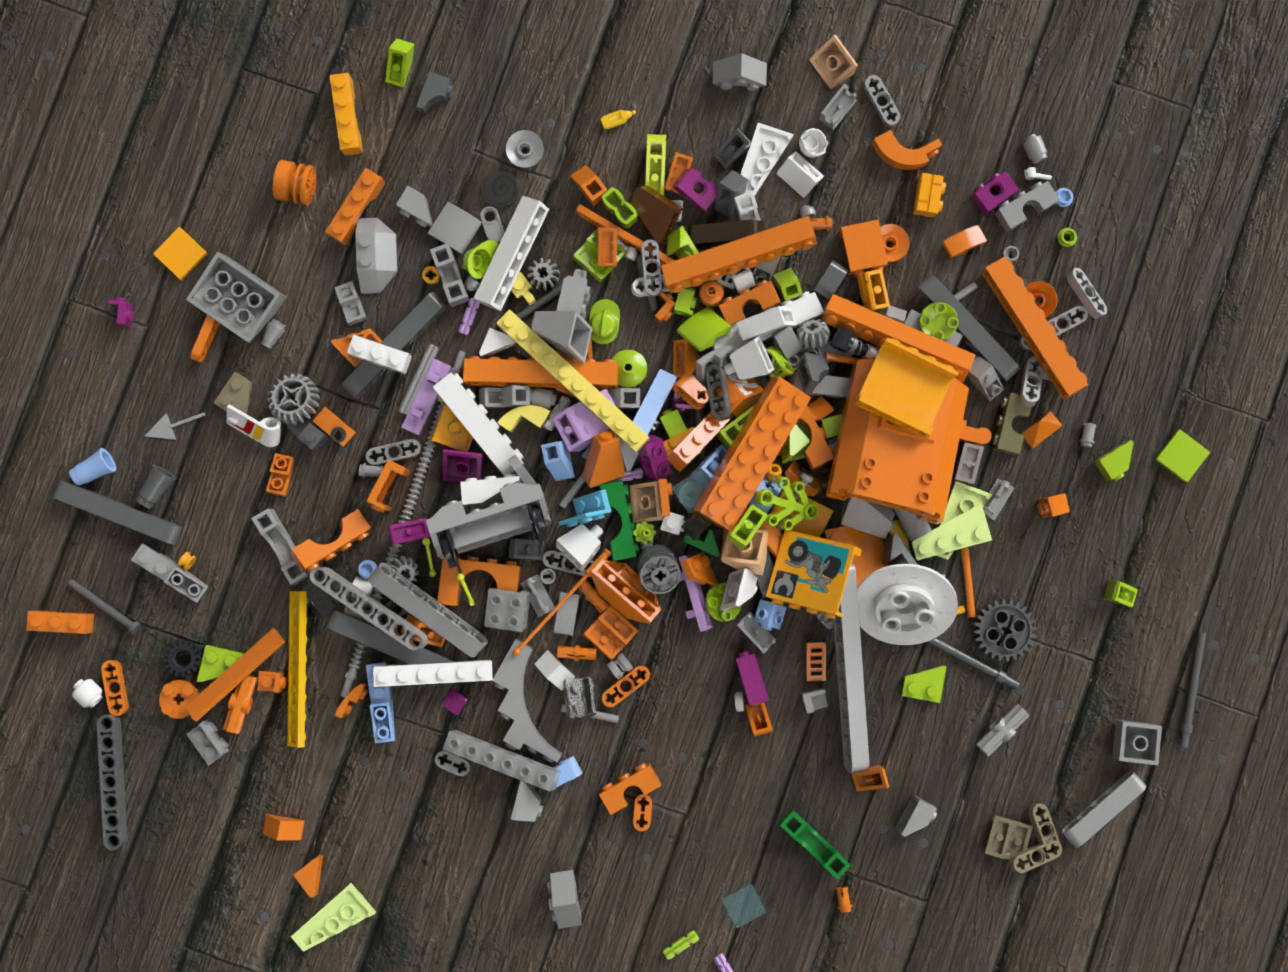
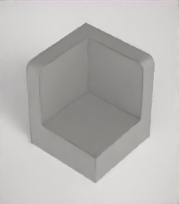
[801,688,828,714]

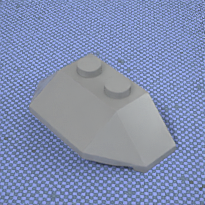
[355,218,398,294]

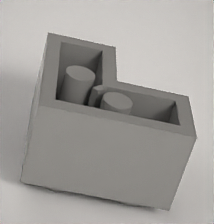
[713,53,767,91]
[547,870,582,929]

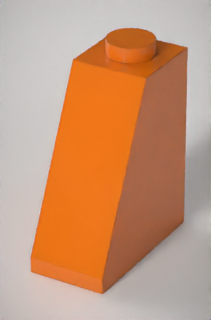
[583,430,625,488]

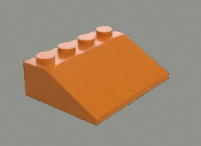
[823,526,888,587]

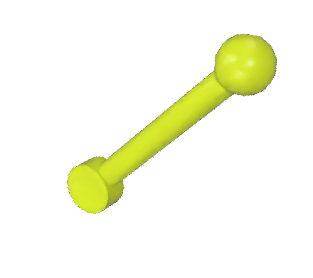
[423,538,437,577]
[457,574,475,606]

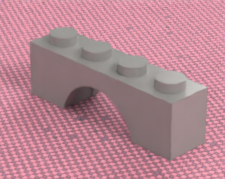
[251,508,311,585]

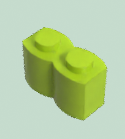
[602,187,637,229]

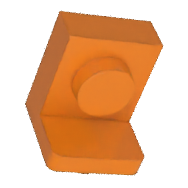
[257,671,286,693]

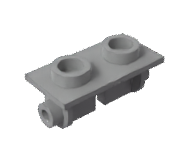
[983,479,1014,521]
[521,574,555,617]

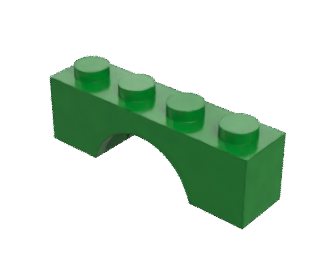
[600,481,639,561]
[778,808,851,880]

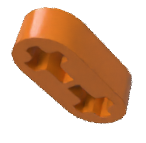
[633,793,652,831]

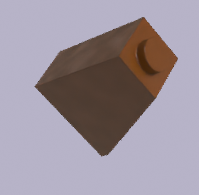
[631,185,683,243]

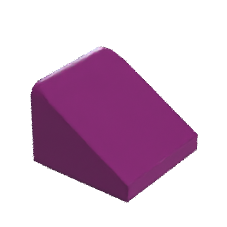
[442,688,469,715]

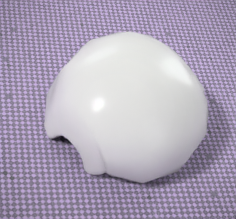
[799,128,828,158]

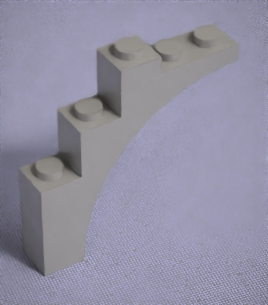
[492,639,562,763]

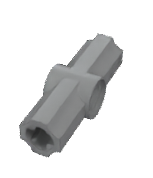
[976,703,1029,757]

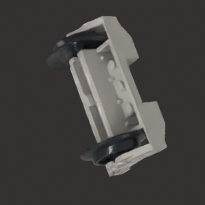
[426,483,550,574]

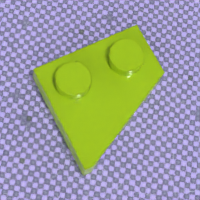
[197,645,245,682]
[901,665,947,703]

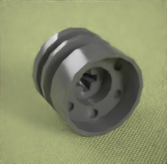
[637,544,681,594]

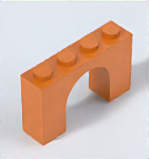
[438,555,521,606]

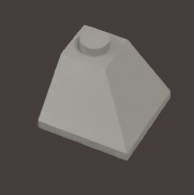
[511,780,543,822]
[895,794,937,837]

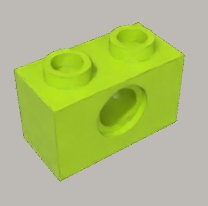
[727,504,768,551]

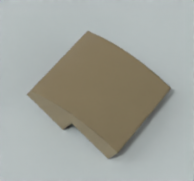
[985,815,1033,863]

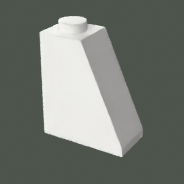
[737,306,797,341]

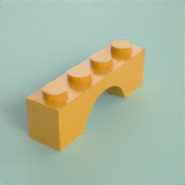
[330,73,363,156]

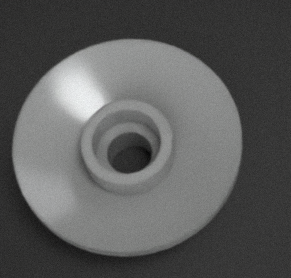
[506,130,544,168]

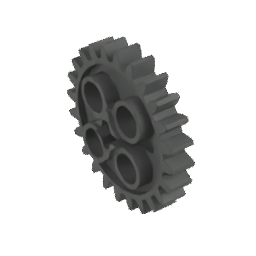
[973,599,1037,662]

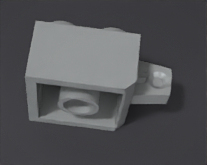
[556,269,590,320]

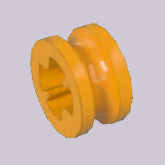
[422,266,440,285]
[177,551,196,571]

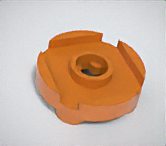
[159,679,199,719]

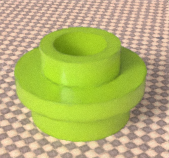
[1057,228,1077,247]

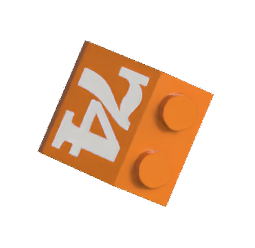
[715,372,764,418]

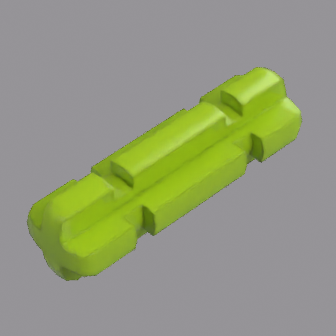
[663,930,699,960]

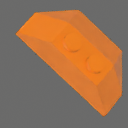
[590,559,661,624]

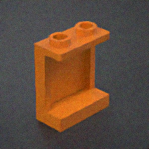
[839,219,888,277]
[367,459,411,513]

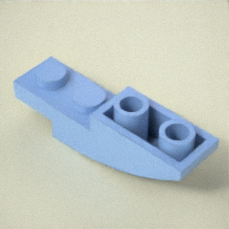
[366,662,395,743]

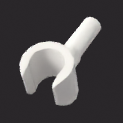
[1024,167,1052,180]
[617,239,637,261]

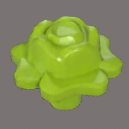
[633,521,656,545]

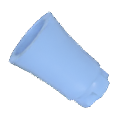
[69,448,116,486]

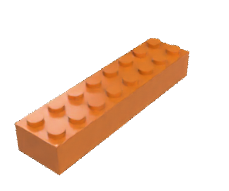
[693,377,811,532]

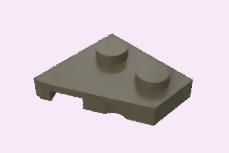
[214,372,253,414]

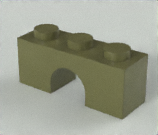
[992,393,1031,455]

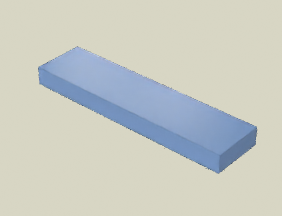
[633,369,677,435]

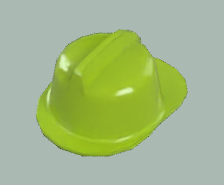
[461,240,499,279]
[589,299,620,344]

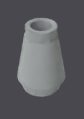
[261,319,286,348]

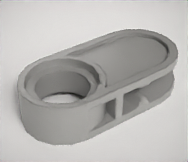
[480,207,505,244]

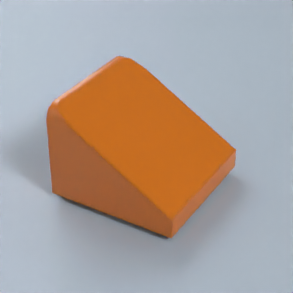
[808,396,834,422]

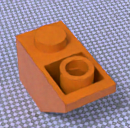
[571,165,608,206]
[1037,493,1070,518]

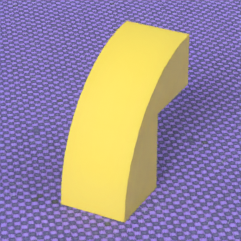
[498,405,551,433]

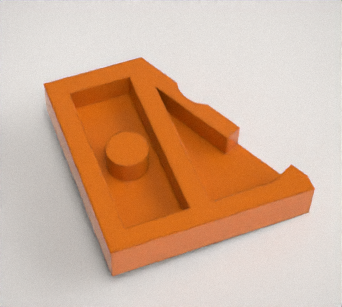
[680,551,719,588]

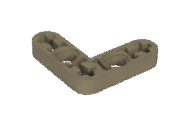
[1009,803,1062,873]

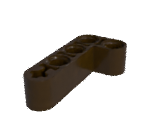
[687,219,764,247]

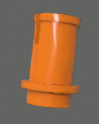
[810,216,833,231]
[836,887,853,913]

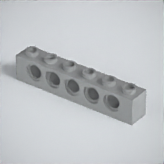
[443,730,562,791]

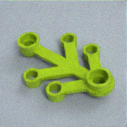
[756,476,818,531]

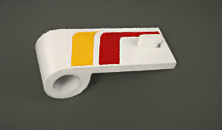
[226,405,281,447]

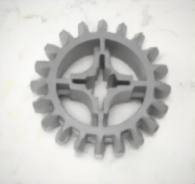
[267,373,320,425]

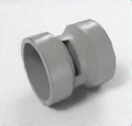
[607,653,633,680]

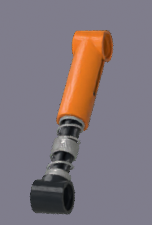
[830,327,878,359]

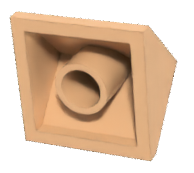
[809,35,858,89]
[630,481,663,523]

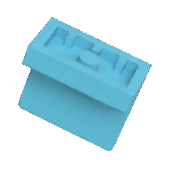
[558,489,611,528]

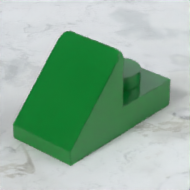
[683,528,720,558]

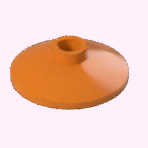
[880,224,910,262]
[1025,281,1057,318]

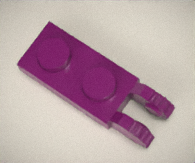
[387,518,430,545]

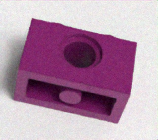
[672,168,718,211]
[971,171,1019,216]
[638,434,672,481]

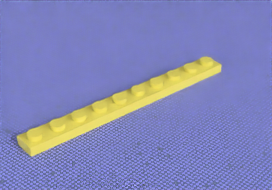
[496,309,650,453]

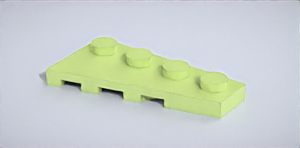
[935,481,992,560]
[911,503,992,560]
[291,883,376,952]

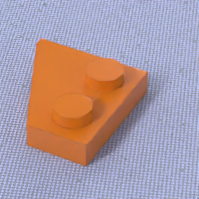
[331,328,382,368]
[659,479,673,517]

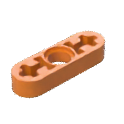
[191,314,220,363]
[101,660,129,716]
[602,665,650,707]

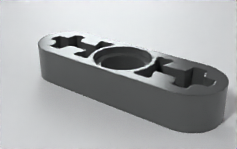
[706,364,731,420]

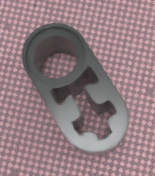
[814,260,849,300]

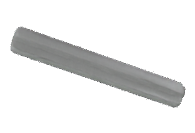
[399,344,439,415]

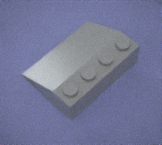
[186,252,287,343]

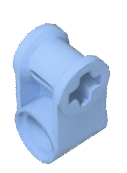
[553,756,583,787]

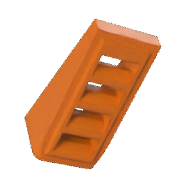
[805,642,826,681]

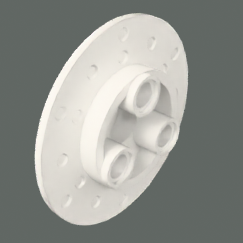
[857,564,958,645]

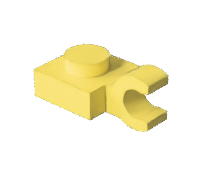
[511,272,536,305]

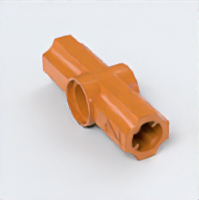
[223,674,258,734]

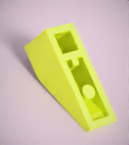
[645,134,666,196]

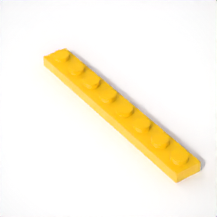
[287,591,308,748]

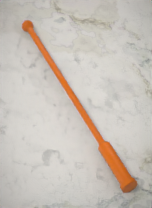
[513,548,612,656]

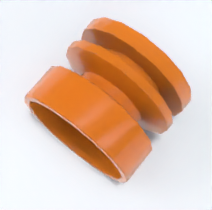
[272,160,316,206]

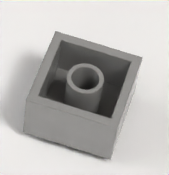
[1112,719,1162,765]

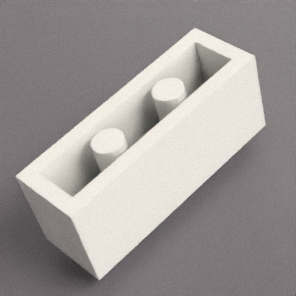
[347,335,412,375]

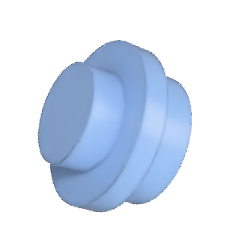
[1055,188,1073,207]
[358,560,377,579]

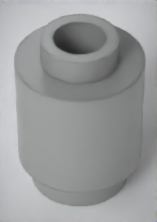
[1023,134,1048,164]
[530,387,557,409]

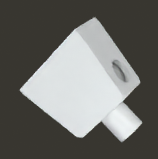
[724,336,774,380]
[556,524,603,572]

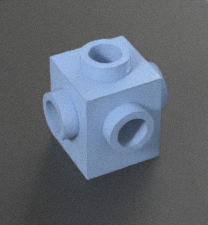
[754,599,786,631]

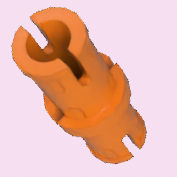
[575,579,609,613]
[557,645,597,661]

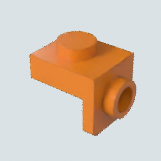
[655,291,676,324]

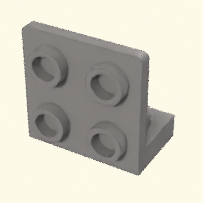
[484,588,531,632]

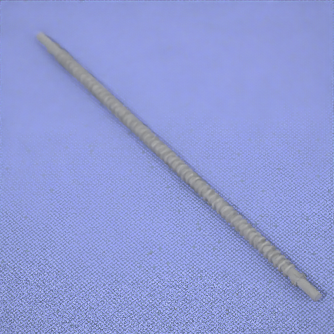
[340,350,466,697]

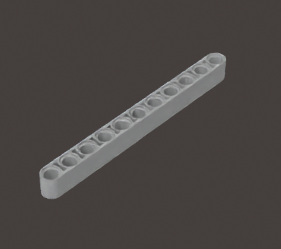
[833,563,869,773]

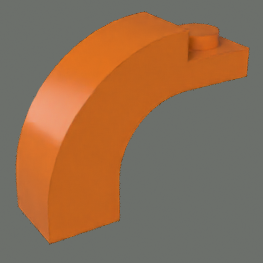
[872,130,942,170]

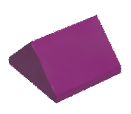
[443,449,485,483]

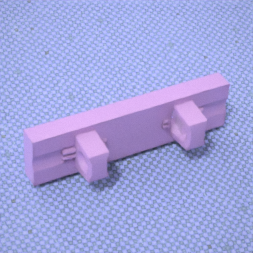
[402,359,452,436]
[679,554,713,632]

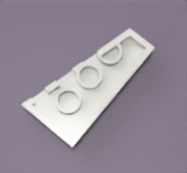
[740,123,794,197]

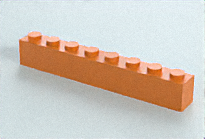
[661,216,817,293]
[981,257,1089,400]
[821,294,976,382]
[463,356,619,389]

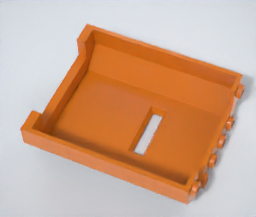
[826,359,969,524]

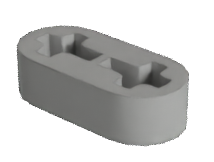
[435,750,471,776]

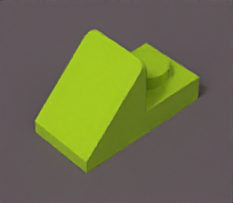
[667,226,699,259]

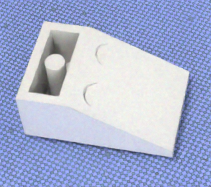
[461,474,522,513]

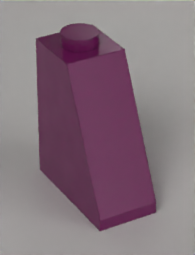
[735,650,769,706]

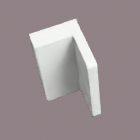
[777,152,824,198]

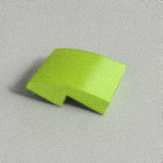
[572,228,627,283]
[677,307,731,352]

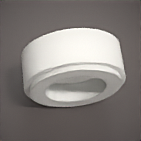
[735,692,744,712]

